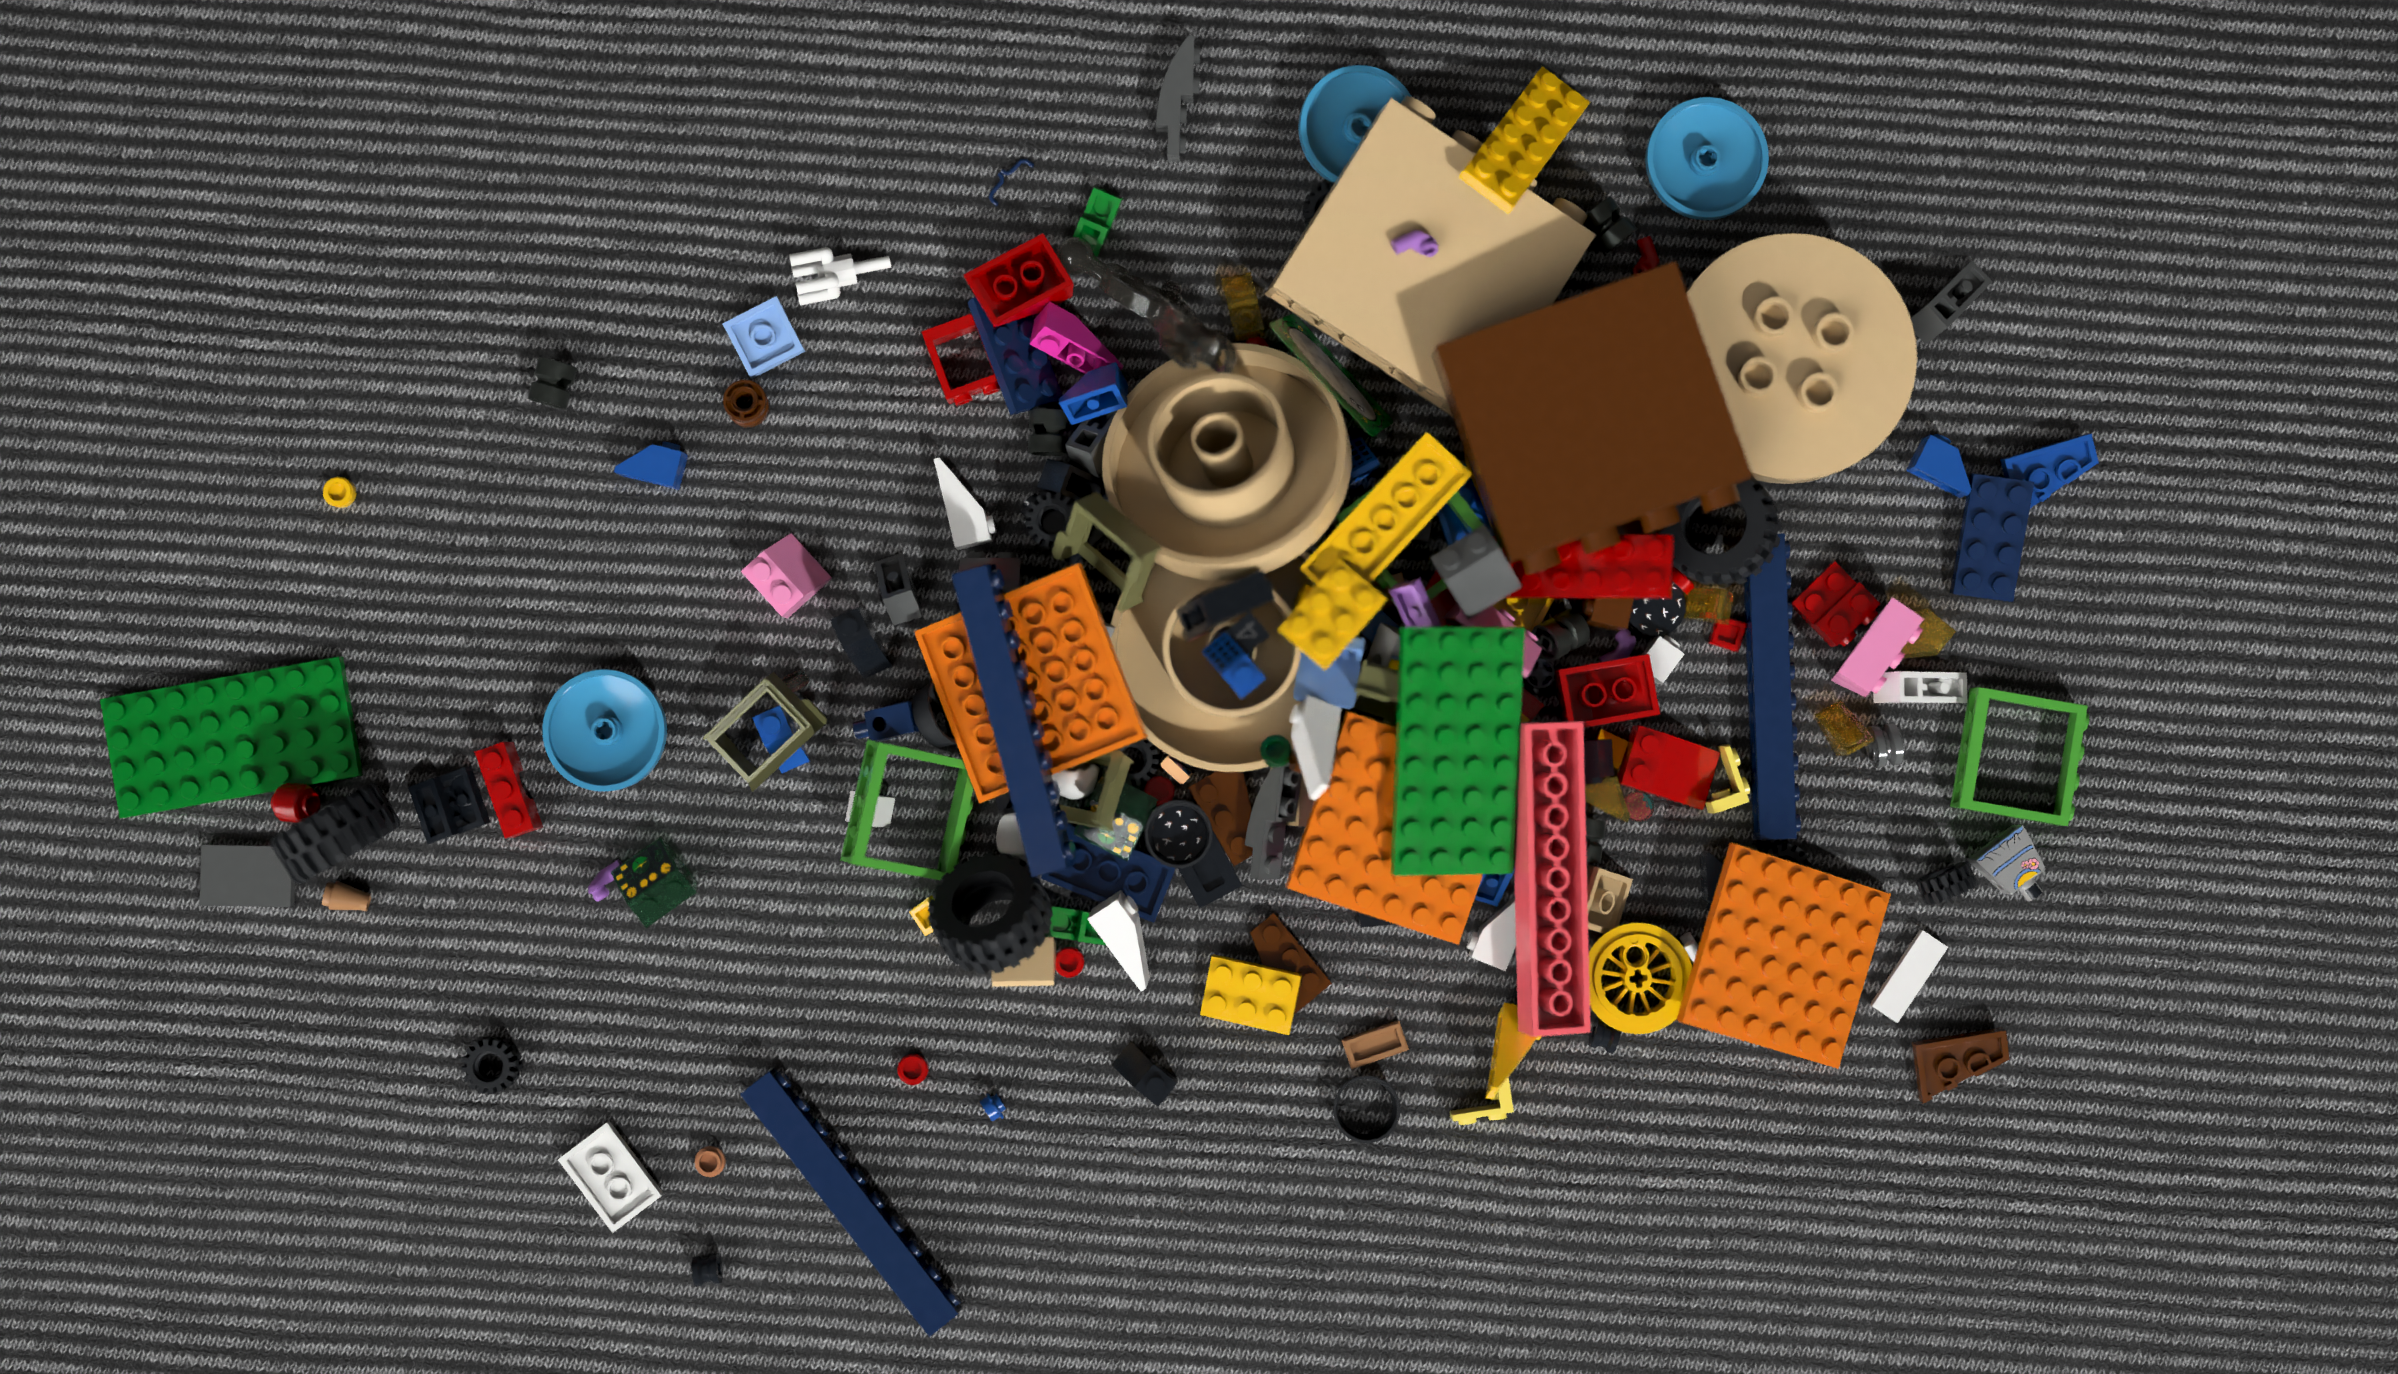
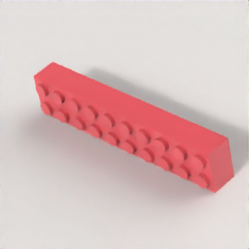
[1514,721,1590,1037]

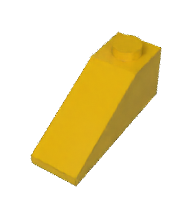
[1486,1002,1541,1099]

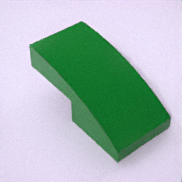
[1070,187,1123,257]
[1044,905,1107,946]

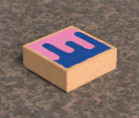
[1161,755,1193,785]

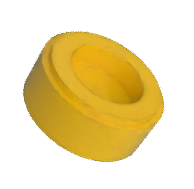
[323,477,356,508]

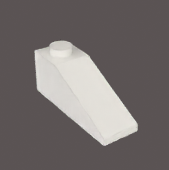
[934,458,996,550]
[1873,671,1967,703]
[1290,696,1341,800]
[1088,890,1150,991]
[1466,897,1516,971]

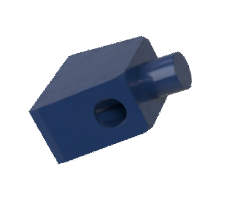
[853,701,921,741]

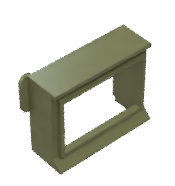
[1052,492,1162,612]
[1350,659,1399,726]
[703,672,827,792]
[1060,750,1134,832]

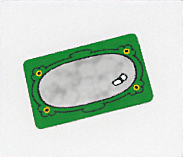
[1270,314,1393,436]

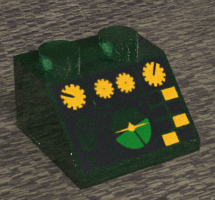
[1074,772,1159,862]
[611,836,698,928]

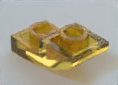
[1221,272,1265,342]

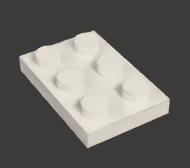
[558,1121,664,1233]

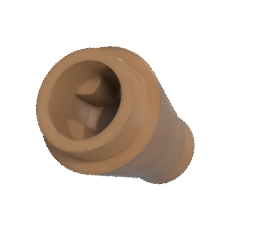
[322,880,372,912]

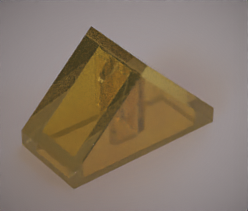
[1683,588,1734,625]
[1815,700,1874,756]
[1585,776,1630,823]

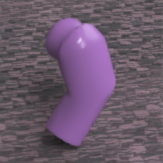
[1391,230,1439,257]
[1599,629,1636,662]
[588,859,626,902]

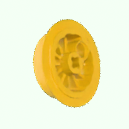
[1589,923,1692,1034]

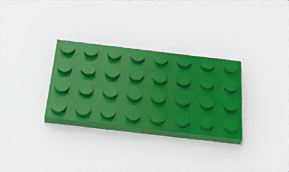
[1390,626,1525,876]
[100,657,363,818]

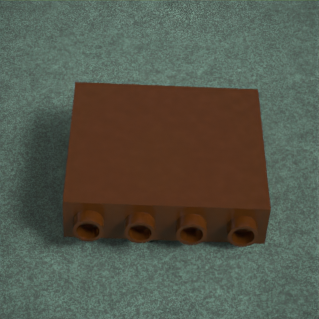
[1431,261,1753,576]

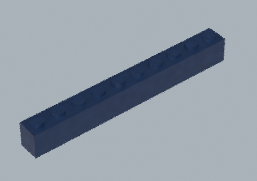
[1743,533,1801,840]
[952,564,1076,877]
[740,1068,961,1337]

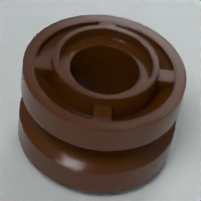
[723,380,769,427]

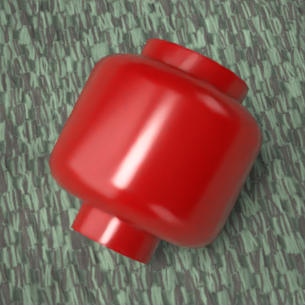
[271,783,320,823]

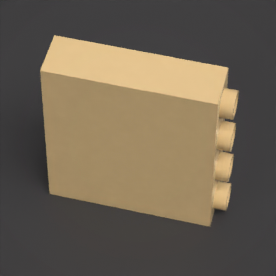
[1265,96,1596,417]

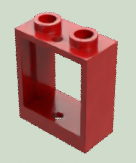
[921,313,1001,406]

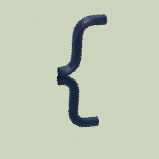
[989,159,1034,207]

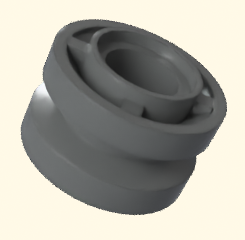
[1865,722,1904,768]

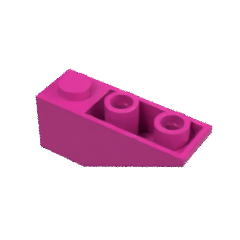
[1029,301,1123,374]

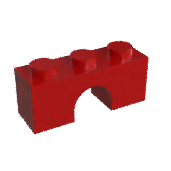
[475,742,543,838]

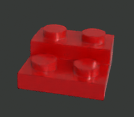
[1791,561,1880,647]

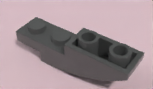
[1156,35,1200,163]
[1245,761,1302,880]

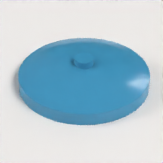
[1298,65,1412,183]
[1645,97,1769,220]
[542,669,667,791]

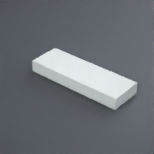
[1870,930,1948,1023]

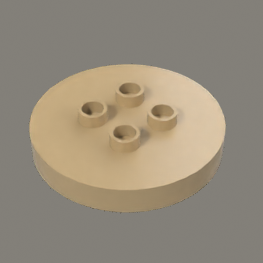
[1686,233,1917,484]
[1102,343,1352,581]
[1110,551,1314,772]

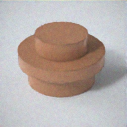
[695,1146,726,1177]

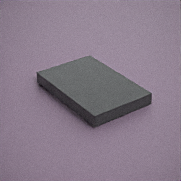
[199,845,295,907]

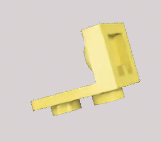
[1705,744,1750,814]
[1449,1078,1514,1125]

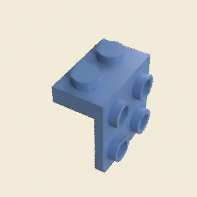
[1293,636,1365,709]

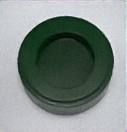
[1260,735,1292,768]

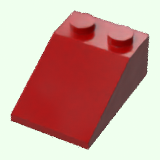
[963,233,1074,327]
[1554,654,1660,728]
[1615,725,1721,810]

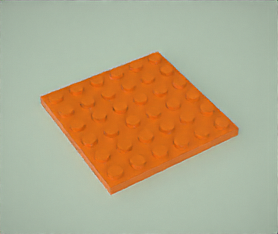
[914,563,1148,803]
[1285,711,1483,945]
[1676,843,1891,1069]

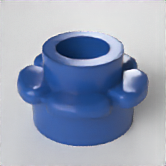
[980,1093,1006,1122]

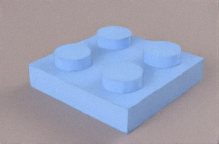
[722,296,806,379]

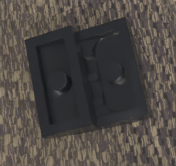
[408,766,491,844]

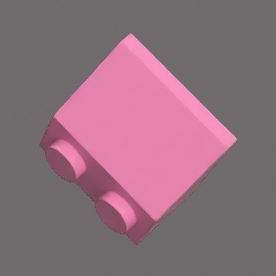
[741,533,832,619]

